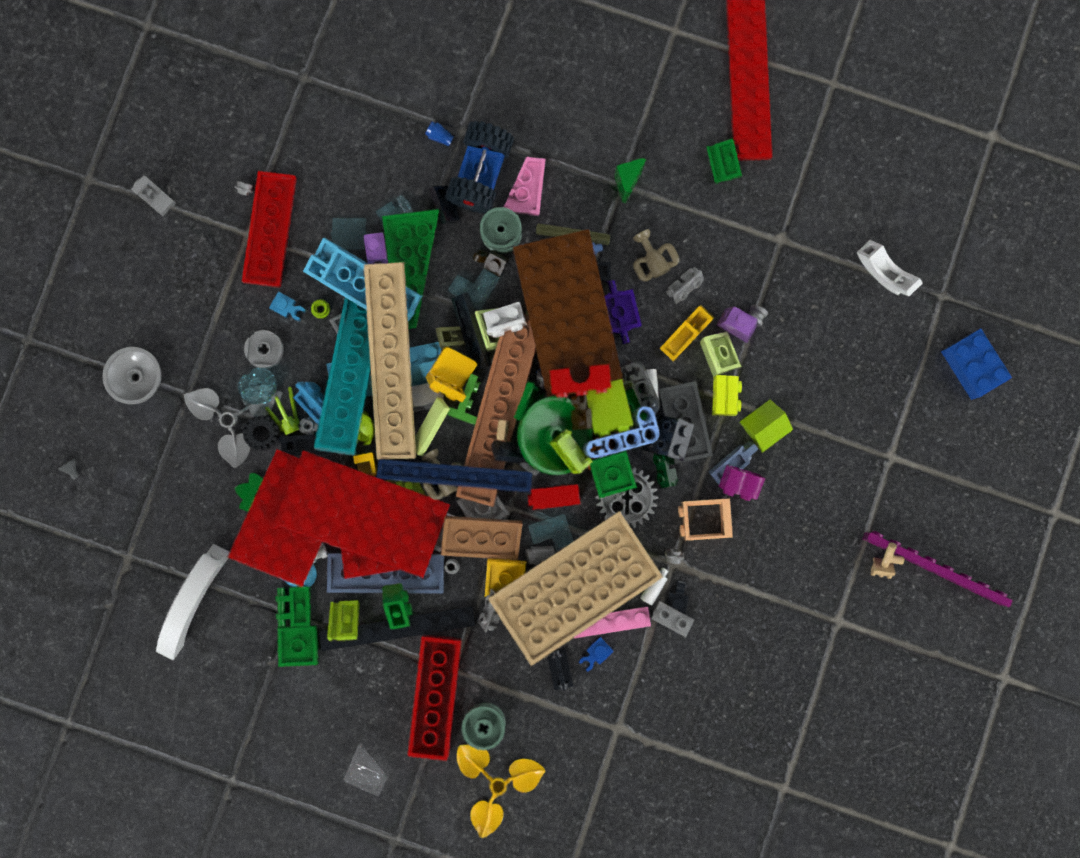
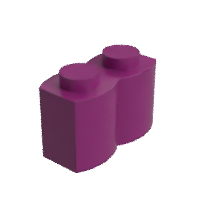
[719,465,765,501]

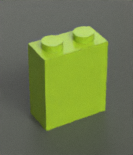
[585,379,633,438]

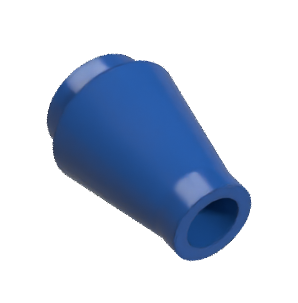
[425,121,454,146]

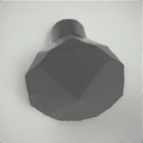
[58,458,80,480]

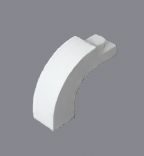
[857,240,922,296]

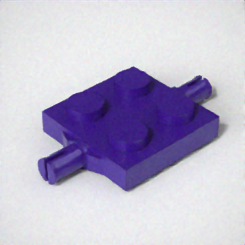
[604,280,642,345]

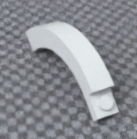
[156,544,230,660]

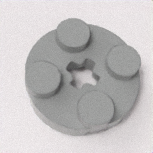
[244,330,284,369]

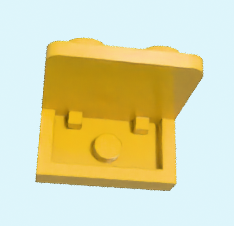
[425,347,477,402]

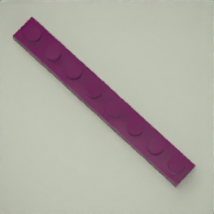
[862,531,1013,608]

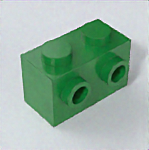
[382,583,413,630]

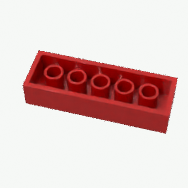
[408,634,462,761]

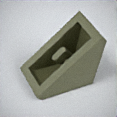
[436,326,466,350]

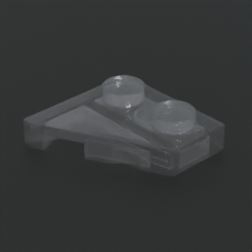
[343,744,388,797]

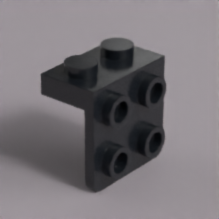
[643,414,694,462]

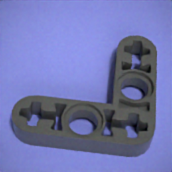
[621,361,660,414]

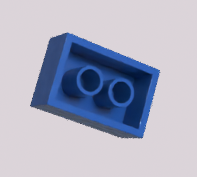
[941,329,1012,400]

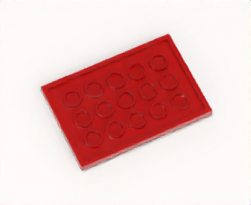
[228,449,322,588]

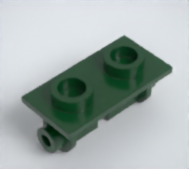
[653,453,678,489]

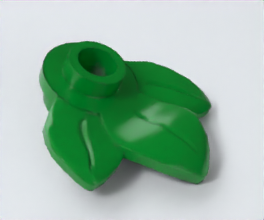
[235,473,263,511]

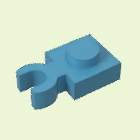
[269,292,306,321]

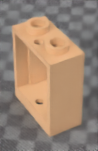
[678,499,733,540]

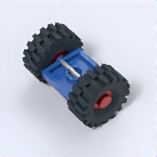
[445,121,514,214]

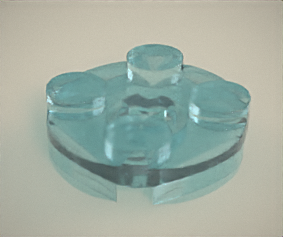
[238,368,277,404]

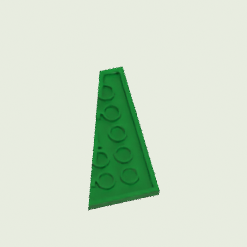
[382,209,439,329]

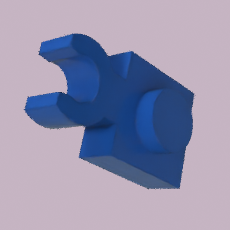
[579,637,614,672]

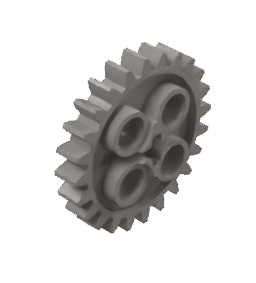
[595,467,658,528]

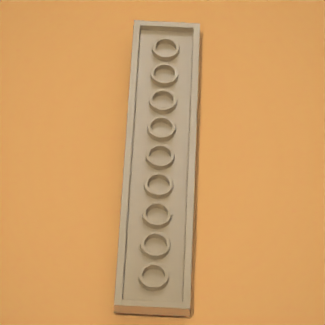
[364,263,416,460]

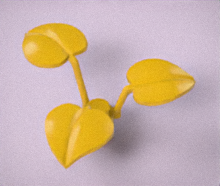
[457,744,545,838]

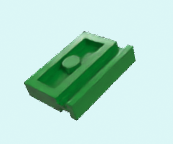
[707,139,742,184]

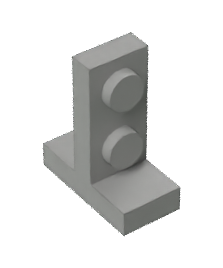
[131,175,175,216]

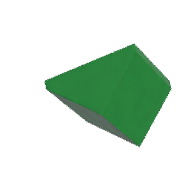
[614,158,646,203]

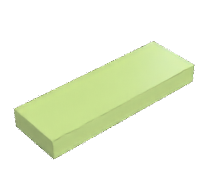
[415,397,450,456]

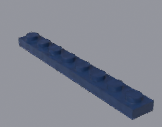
[377,459,533,493]

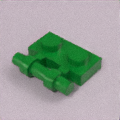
[275,586,311,627]

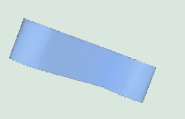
[583,406,659,458]

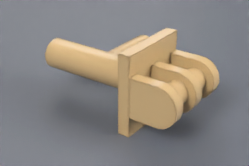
[871,543,904,579]

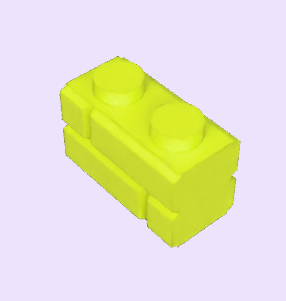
[712,375,742,416]

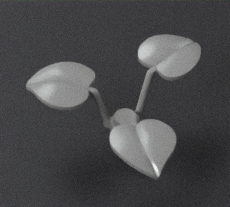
[184,385,276,468]

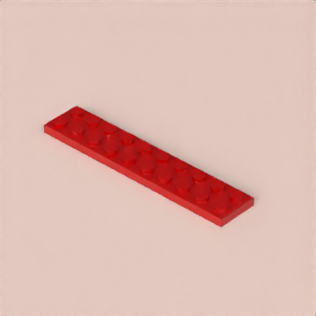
[726,0,772,161]

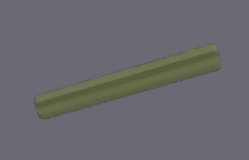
[536,223,610,245]

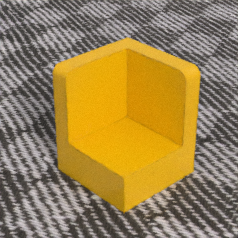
[353,452,378,477]

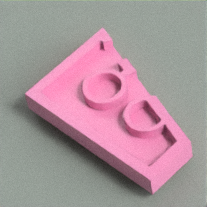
[503,157,545,216]

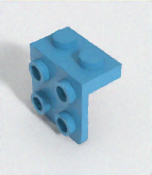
[293,382,325,425]

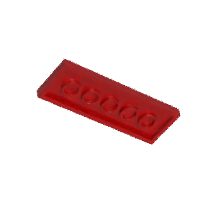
[242,171,297,288]

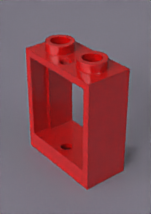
[528,485,580,510]

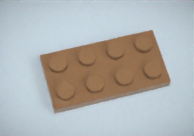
[440,516,523,560]

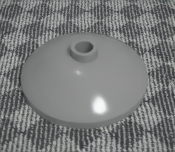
[103,347,162,405]

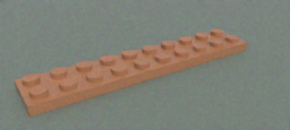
[456,314,536,507]

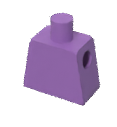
[364,232,388,264]
[716,306,758,343]

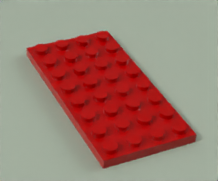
[274,451,450,578]

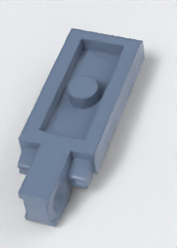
[709,441,758,485]

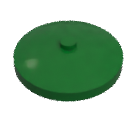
[518,396,593,475]

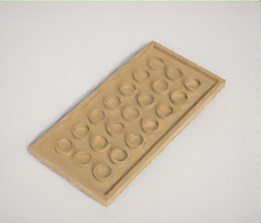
[488,511,663,666]

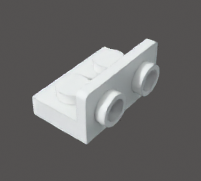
[483,302,527,338]

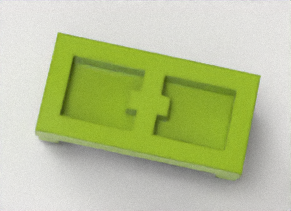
[550,429,592,474]

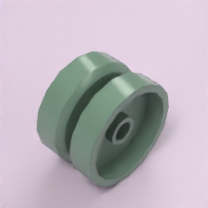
[480,207,522,254]
[462,702,506,750]

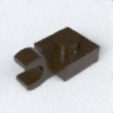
[472,248,509,277]
[571,396,593,430]

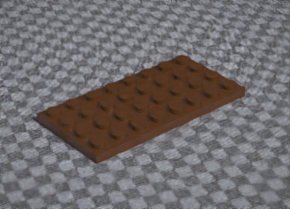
[513,229,624,397]

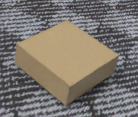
[496,420,509,441]

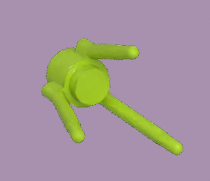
[265,387,300,435]

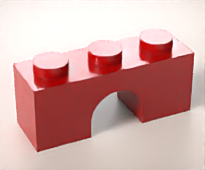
[550,364,611,398]

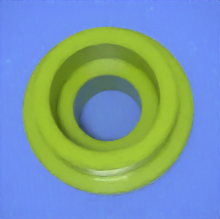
[311,299,330,319]

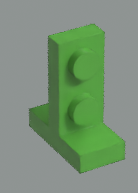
[447,374,481,425]

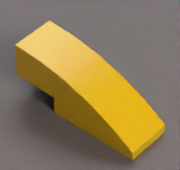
[660,305,714,361]

